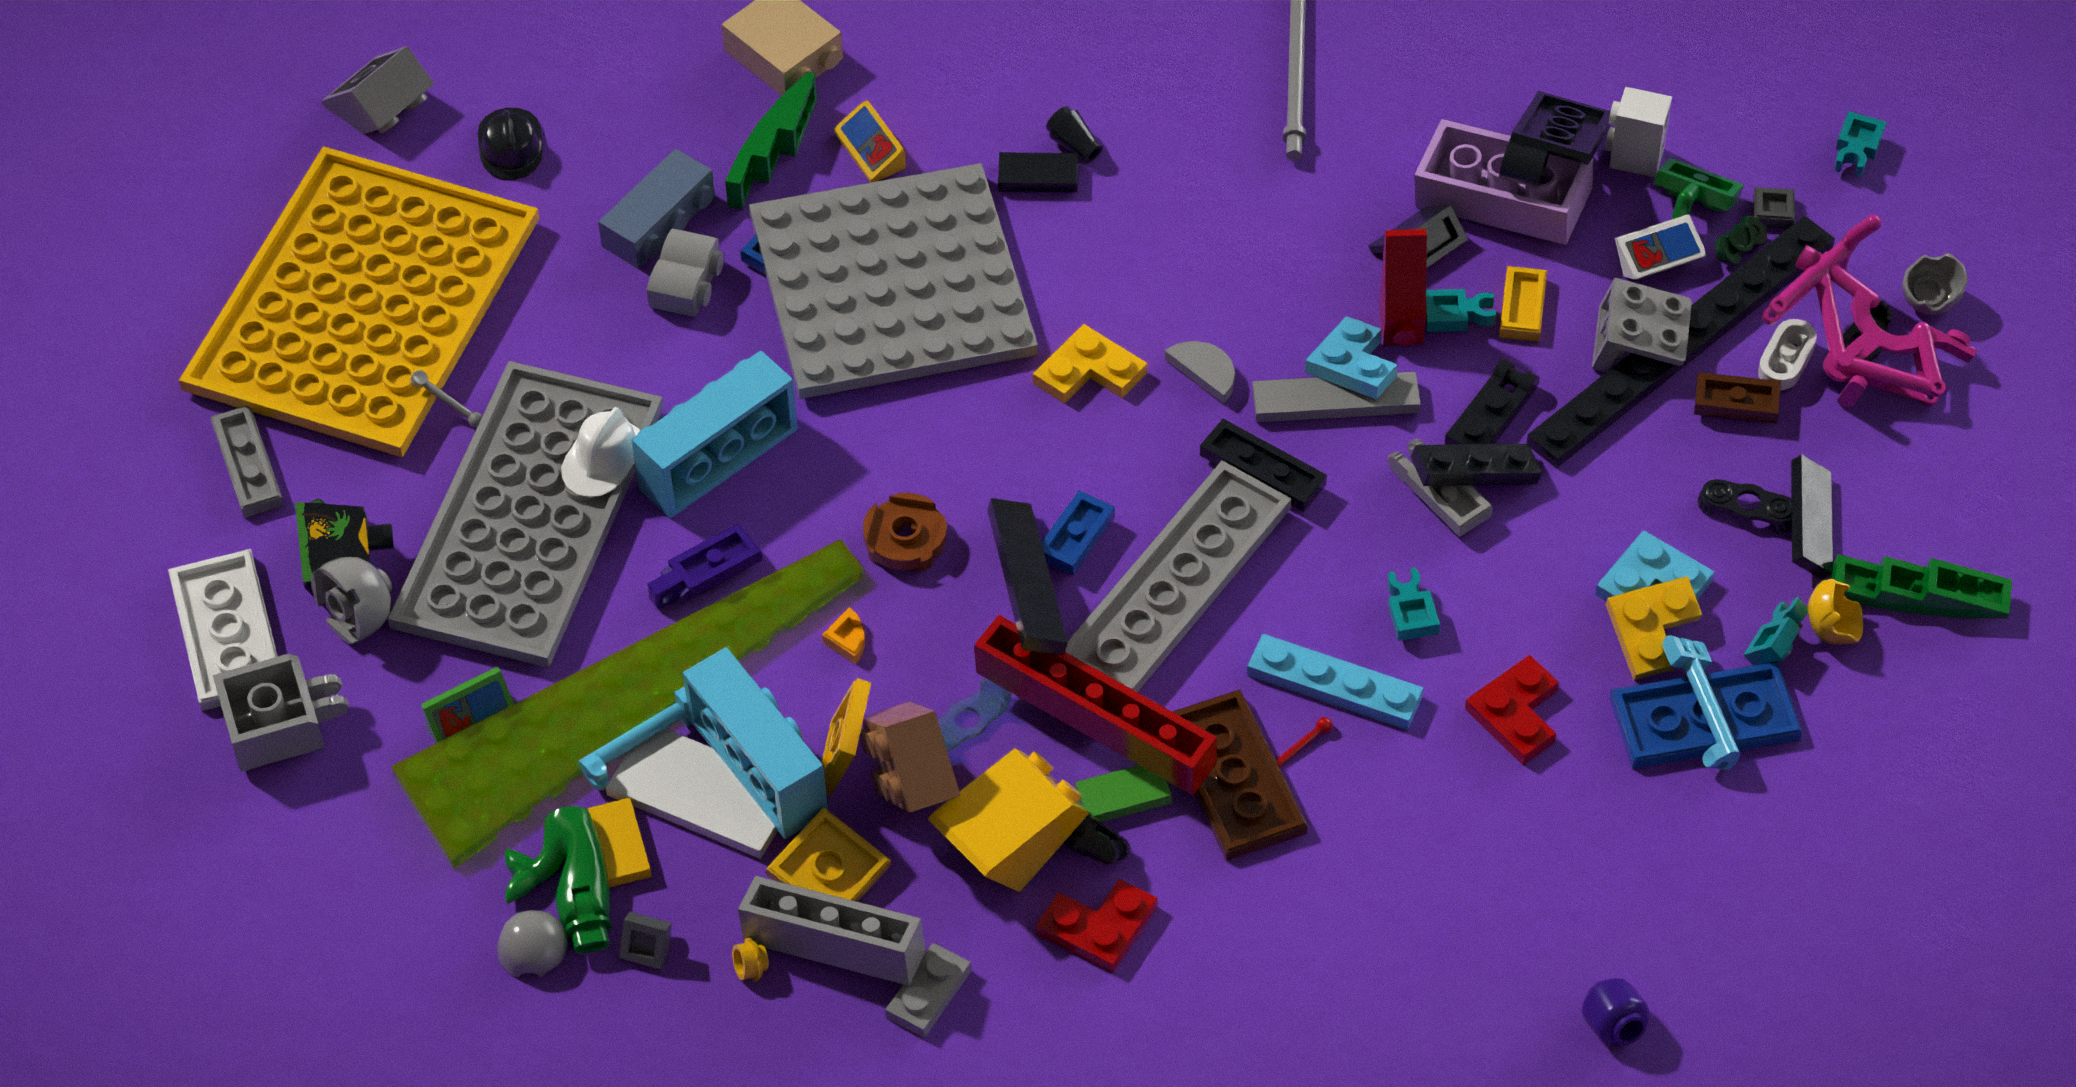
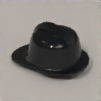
[478,107,543,180]

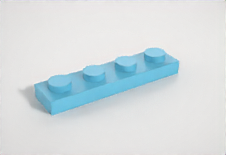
[1247,634,1424,730]

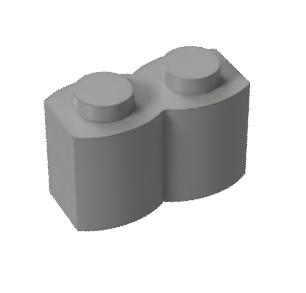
[646,228,724,317]

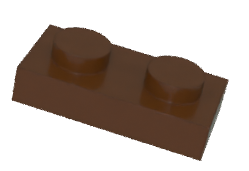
[1694,372,1781,424]

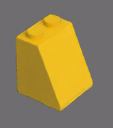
[928,748,1089,892]

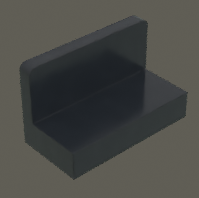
[1368,205,1468,267]

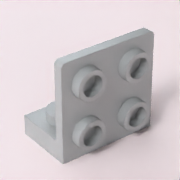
[1592,277,1692,373]

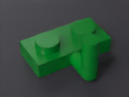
[1654,157,1744,220]

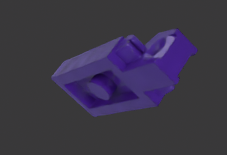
[647,524,762,609]

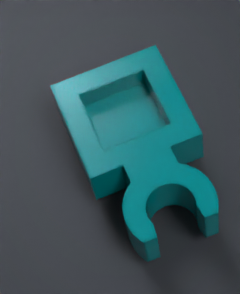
[1834,111,1887,178]
[1426,289,1496,332]
[1387,567,1440,641]
[1743,597,1808,666]

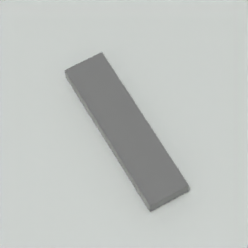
[1252,372,1421,422]

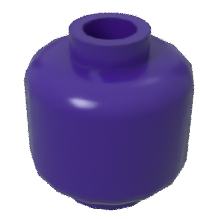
[1582,978,1650,1046]

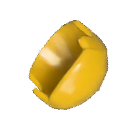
[1807,579,1863,645]

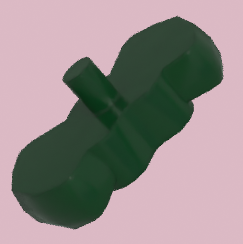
[1714,216,1767,267]

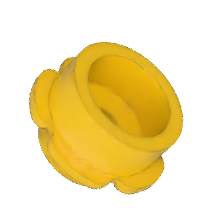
[732,937,769,982]

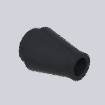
[1046,106,1103,163]

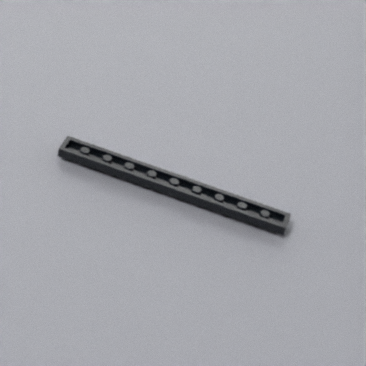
[1526,216,1835,469]

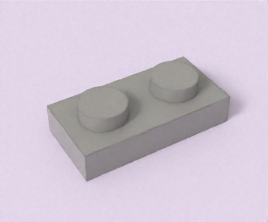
[885,943,971,1038]

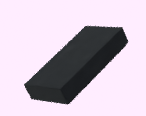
[998,152,1078,192]

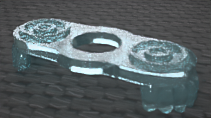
[938,679,1011,752]

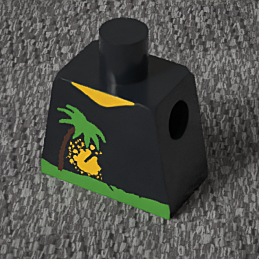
[295,502,394,587]

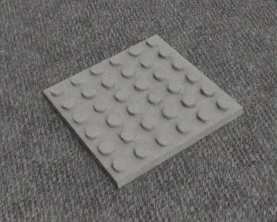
[749,163,1038,399]

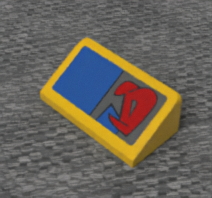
[833,100,906,183]

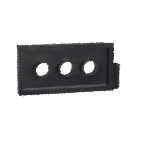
[1499,91,1611,189]

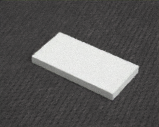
[168,549,278,711]
[606,729,778,859]

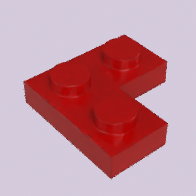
[1465,655,1559,765]
[1036,879,1158,973]

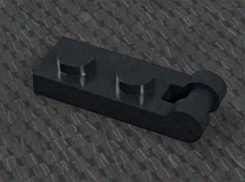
[1444,359,1540,445]

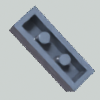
[598,148,715,269]

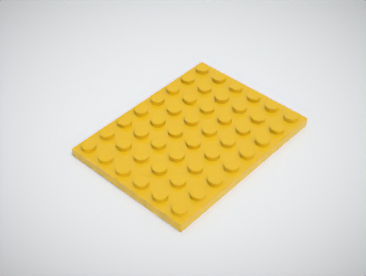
[179,146,540,458]

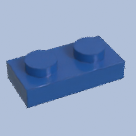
[1041,490,1115,576]

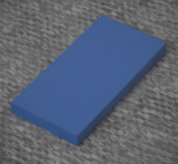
[1610,662,1802,769]

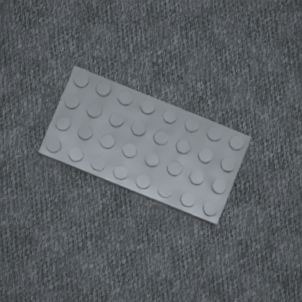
[388,361,664,668]

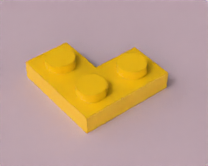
[1033,324,1148,404]
[1605,576,1702,681]

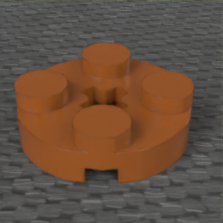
[863,493,947,571]

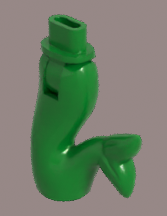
[504,806,612,954]

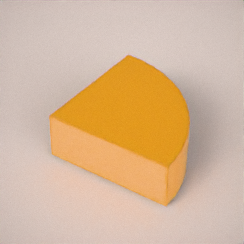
[822,607,865,665]

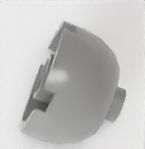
[311,557,392,644]

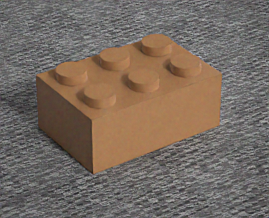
[859,701,961,812]

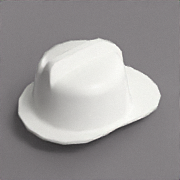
[561,407,640,498]

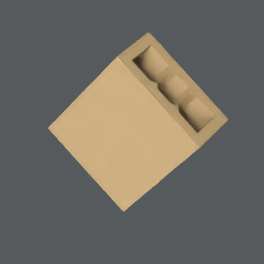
[721,0,843,96]

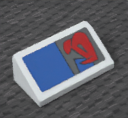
[1615,215,1706,279]

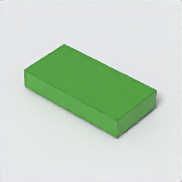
[1075,765,1172,822]

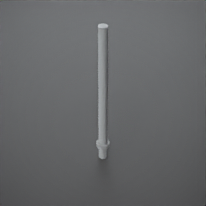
[1283,0,1306,161]

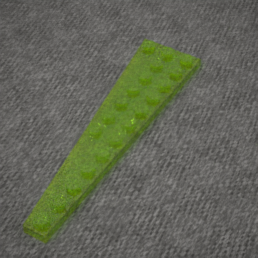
[391,539,863,869]

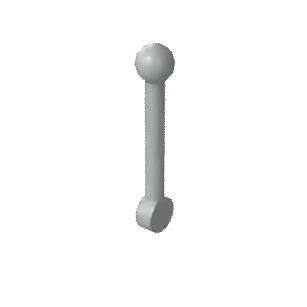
[410,370,483,428]

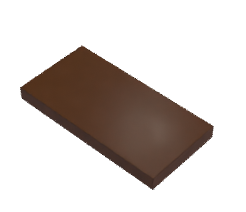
[1172,689,1308,861]

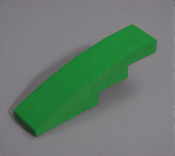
[725,72,817,210]
[1831,554,2012,619]

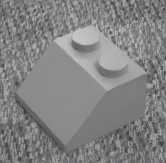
[321,46,435,134]

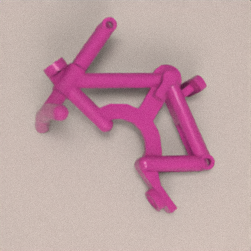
[1762,215,1977,408]

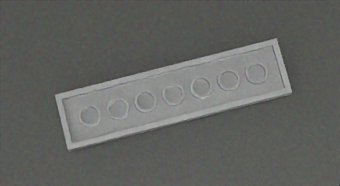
[1065,461,1291,692]

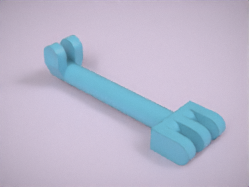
[1663,635,1740,771]
[577,686,692,790]

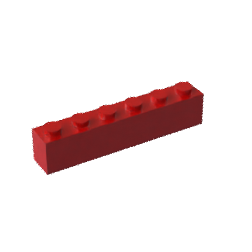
[974,614,1217,796]

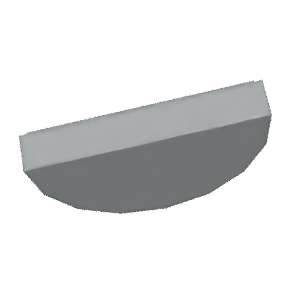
[1165,341,1235,404]

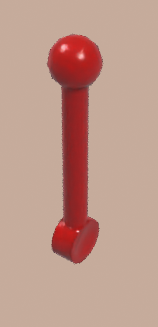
[1276,717,1333,768]

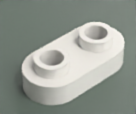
[1758,319,1817,390]

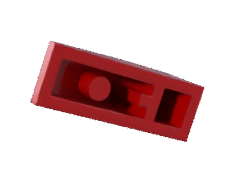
[1379,229,1427,346]

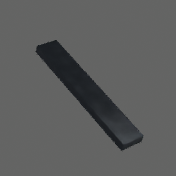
[987,498,1068,655]

